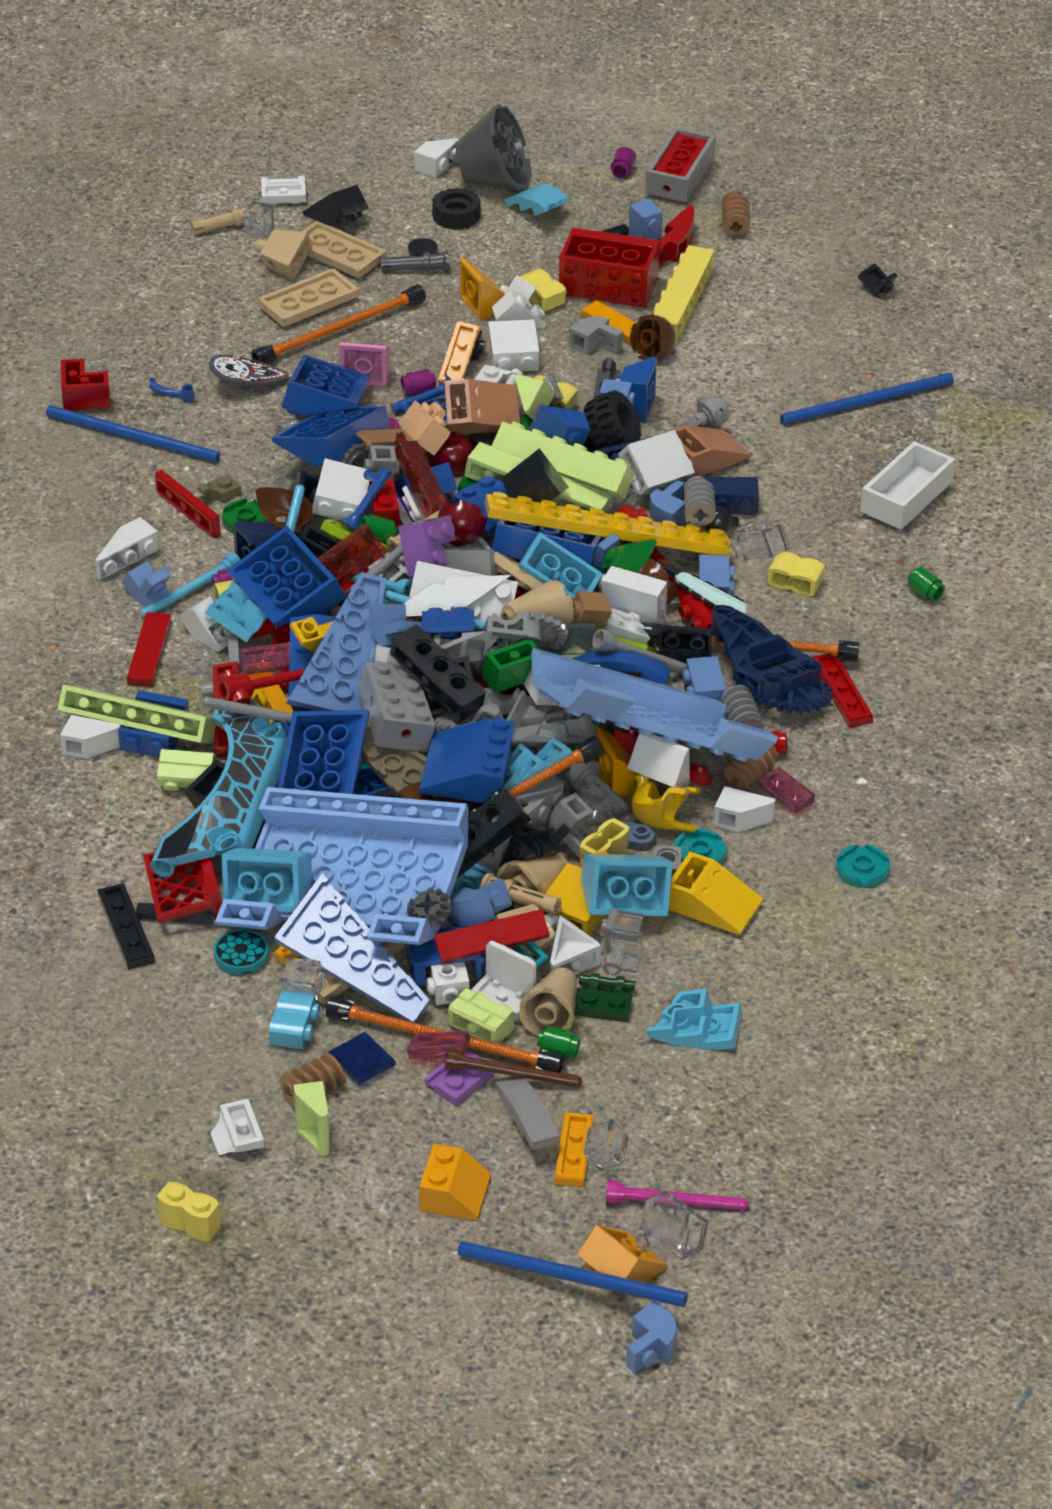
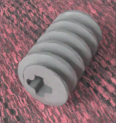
[684,476,716,526]
[721,685,765,729]

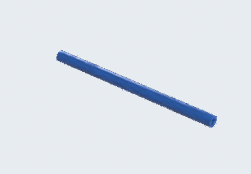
[780,373,954,425]
[46,405,221,463]
[458,1241,688,1307]

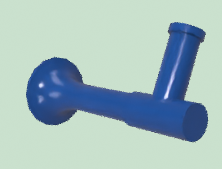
[391,375,451,414]
[340,467,392,533]

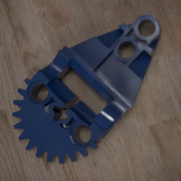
[711,605,833,714]

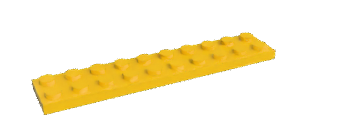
[484,492,733,558]

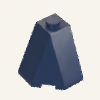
[233,522,298,560]

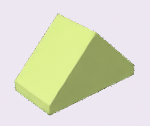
[515,374,555,420]

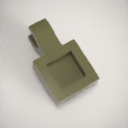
[197,474,241,504]

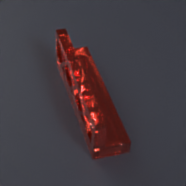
[394,432,447,518]
[318,524,388,586]

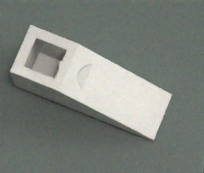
[95,517,159,581]

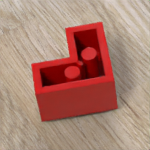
[61,359,111,411]

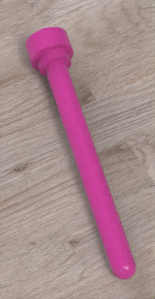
[605,1180,749,1210]

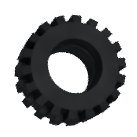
[583,390,641,450]

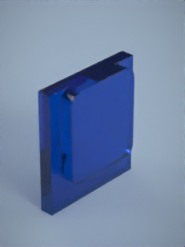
[328,1032,396,1085]

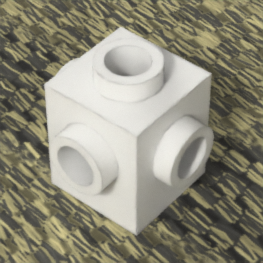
[426,962,469,1005]

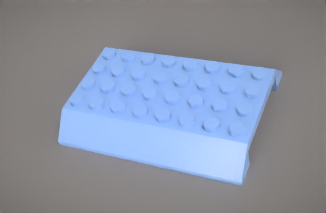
[531,648,778,762]
[215,787,468,945]

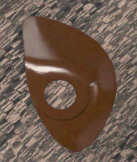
[255,487,313,532]

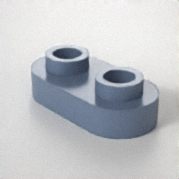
[619,820,655,851]

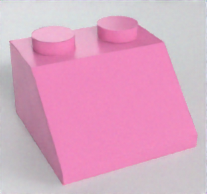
[339,342,391,387]

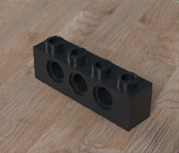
[390,624,486,723]
[456,787,532,879]

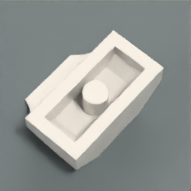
[210,1098,265,1155]

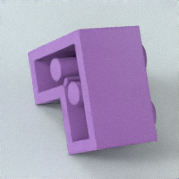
[398,515,455,576]

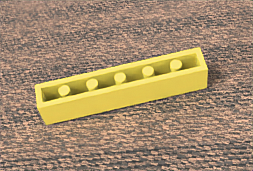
[653,245,714,343]

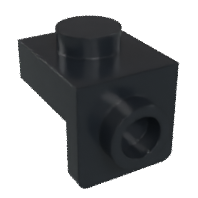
[858,263,898,297]

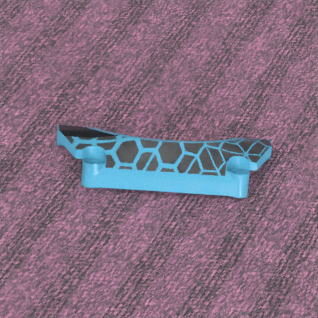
[150,698,288,877]

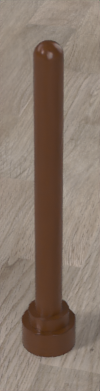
[444,1047,583,1087]

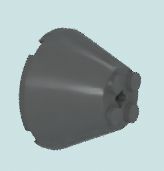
[453,104,531,191]

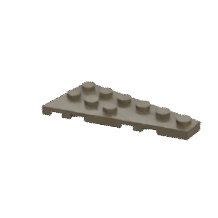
[362,723,484,814]

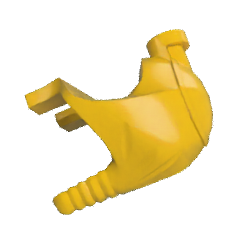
[631,774,701,832]

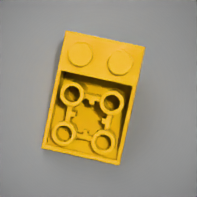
[668,851,763,935]

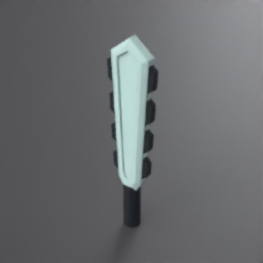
[657,560,747,614]

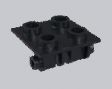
[495,828,561,876]

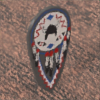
[209,355,289,390]

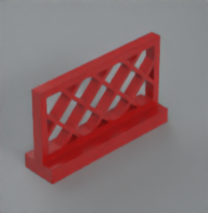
[143,852,222,923]

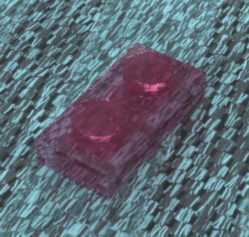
[239,642,290,674]
[759,767,815,814]
[407,1031,470,1060]

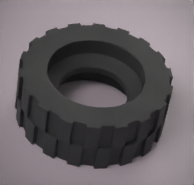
[432,188,481,230]

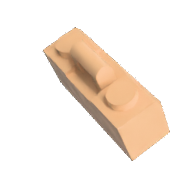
[398,400,450,455]

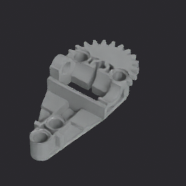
[432,611,568,673]
[433,687,596,749]

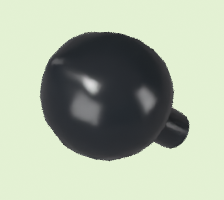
[704,506,739,533]

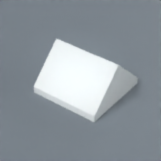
[627,733,690,787]

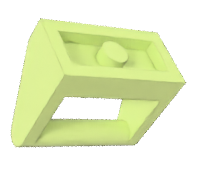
[294,1081,330,1156]

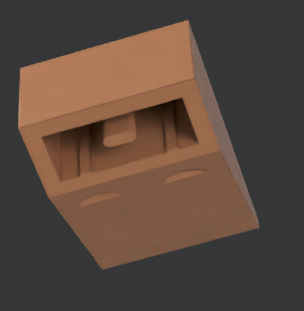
[444,379,520,435]
[668,425,751,477]

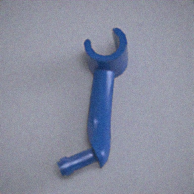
[149,377,195,403]

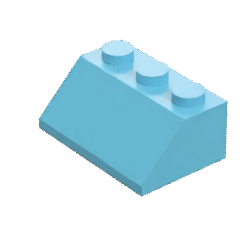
[518,532,603,601]
[222,848,312,912]
[581,854,673,916]

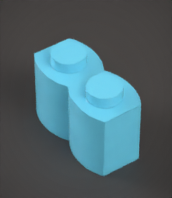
[269,990,320,1050]

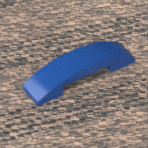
[572,650,670,684]

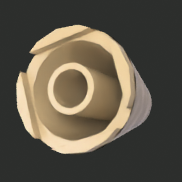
[500,580,574,629]
[496,853,568,909]
[519,967,577,1036]

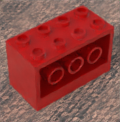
[559,227,660,308]

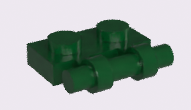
[575,972,636,1022]

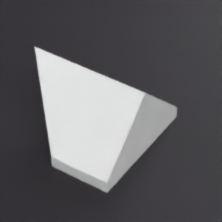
[550,916,601,975]

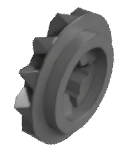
[340,444,367,468]
[407,887,452,928]

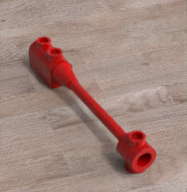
[616,505,713,629]
[217,645,390,705]

